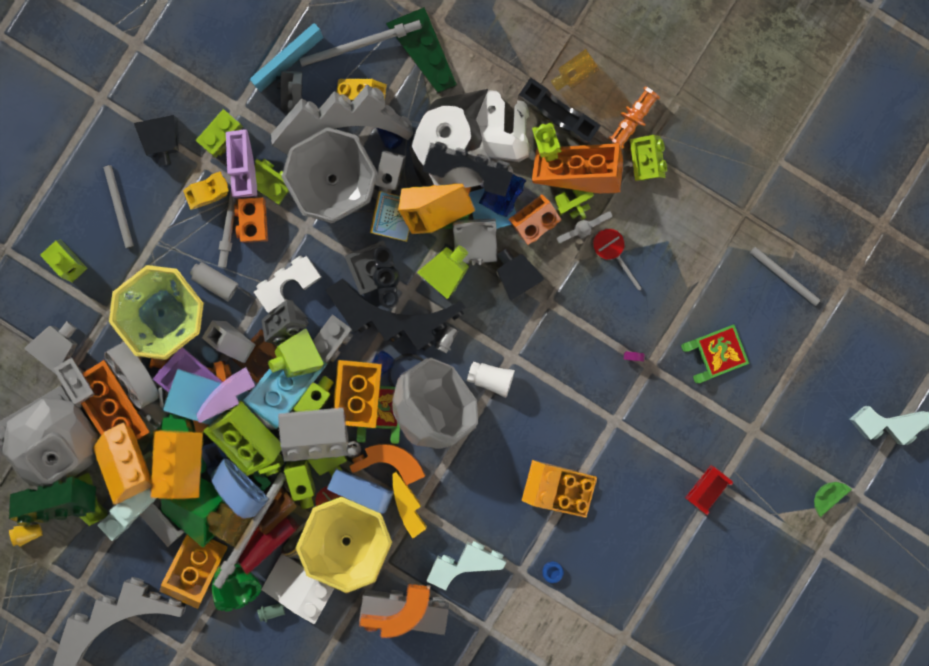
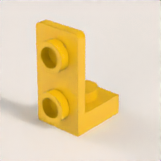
[337,79,387,101]

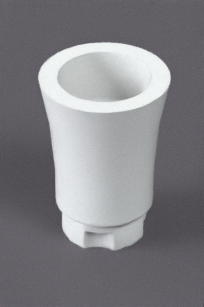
[467,362,515,398]

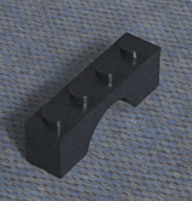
[518,77,601,145]
[422,142,513,197]

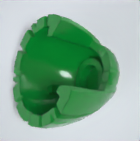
[212,564,262,612]

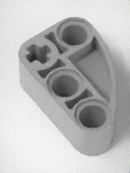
[104,342,159,409]

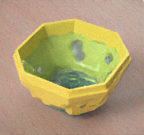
[109,265,203,360]

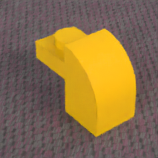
[183,171,229,210]

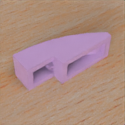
[226,130,258,199]
[196,368,255,423]

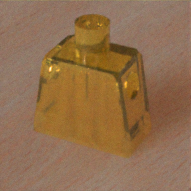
[551,49,600,91]
[207,503,253,547]

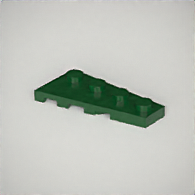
[386,7,457,94]

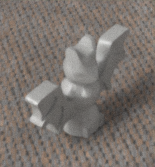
[556,211,613,243]

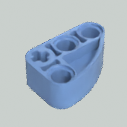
[210,459,268,518]
[327,469,394,514]

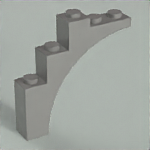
[271,84,413,155]
[53,577,186,666]

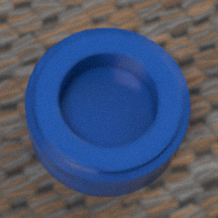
[542,561,564,583]

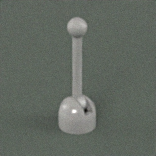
[348,441,361,458]

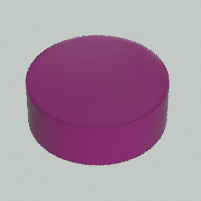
[623,351,645,362]

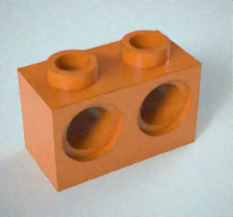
[508,194,562,245]
[234,197,268,243]

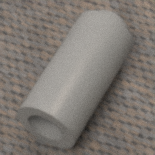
[190,262,239,301]

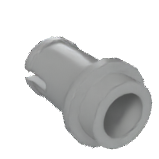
[435,325,459,354]

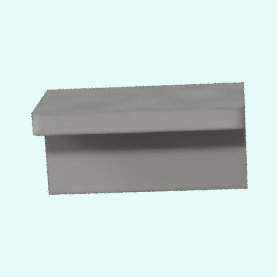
[53,358,95,408]

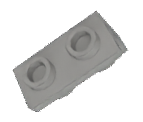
[313,314,353,363]

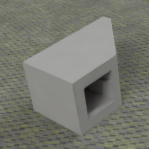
[202,320,256,363]

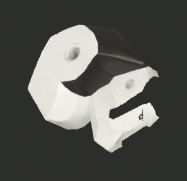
[410,89,530,188]

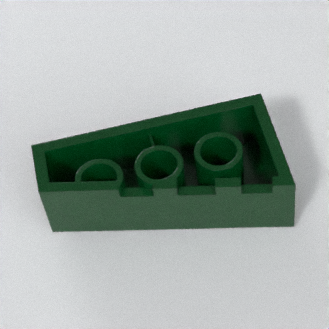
[9,476,96,526]

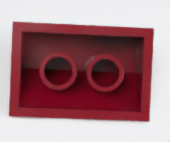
[235,514,299,574]

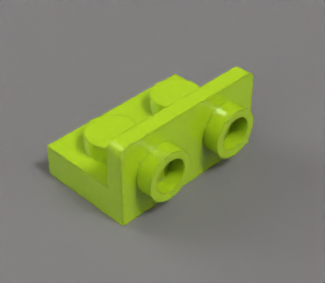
[196,109,243,158]
[630,135,667,181]
[254,159,289,205]

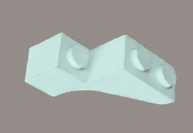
[849,406,929,445]
[97,489,157,541]
[427,541,506,590]

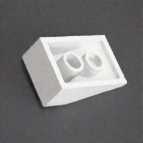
[261,553,334,624]

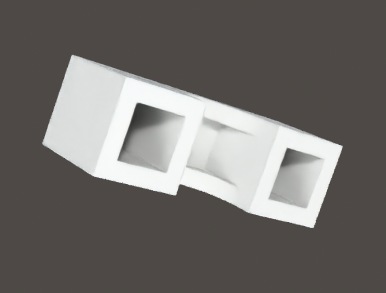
[254,256,322,313]

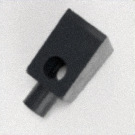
[134,115,179,167]
[497,248,545,301]

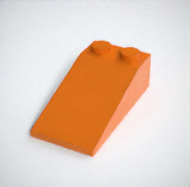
[532,143,623,194]

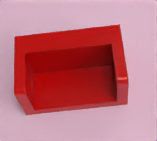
[685,465,734,516]

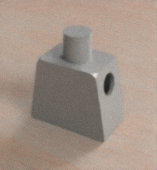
[375,151,407,198]
[24,321,77,374]

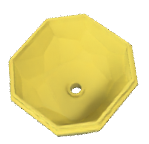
[296,497,392,593]

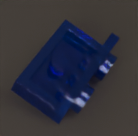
[478,174,526,217]

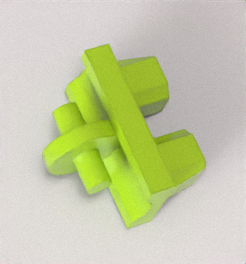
[532,122,561,162]
[555,189,594,220]

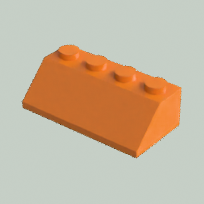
[81,360,150,442]

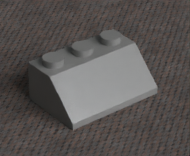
[278,408,349,461]

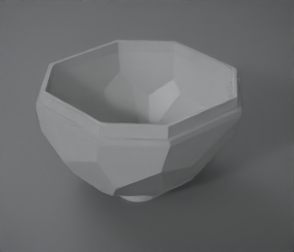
[282,127,378,223]
[392,358,478,449]
[3,398,100,487]

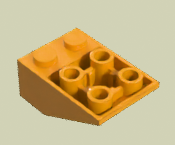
[398,184,475,234]
[522,460,597,518]

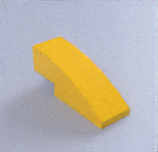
[392,470,427,539]

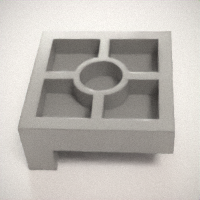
[453,218,497,265]

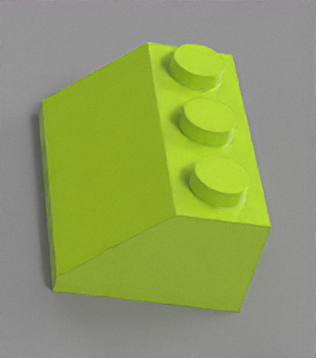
[203,401,282,476]

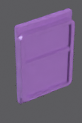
[153,347,223,393]

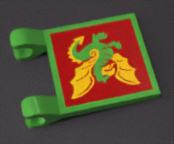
[681,324,749,383]
[357,386,400,444]

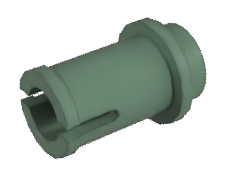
[257,603,285,623]

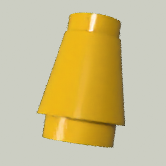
[9,524,43,547]

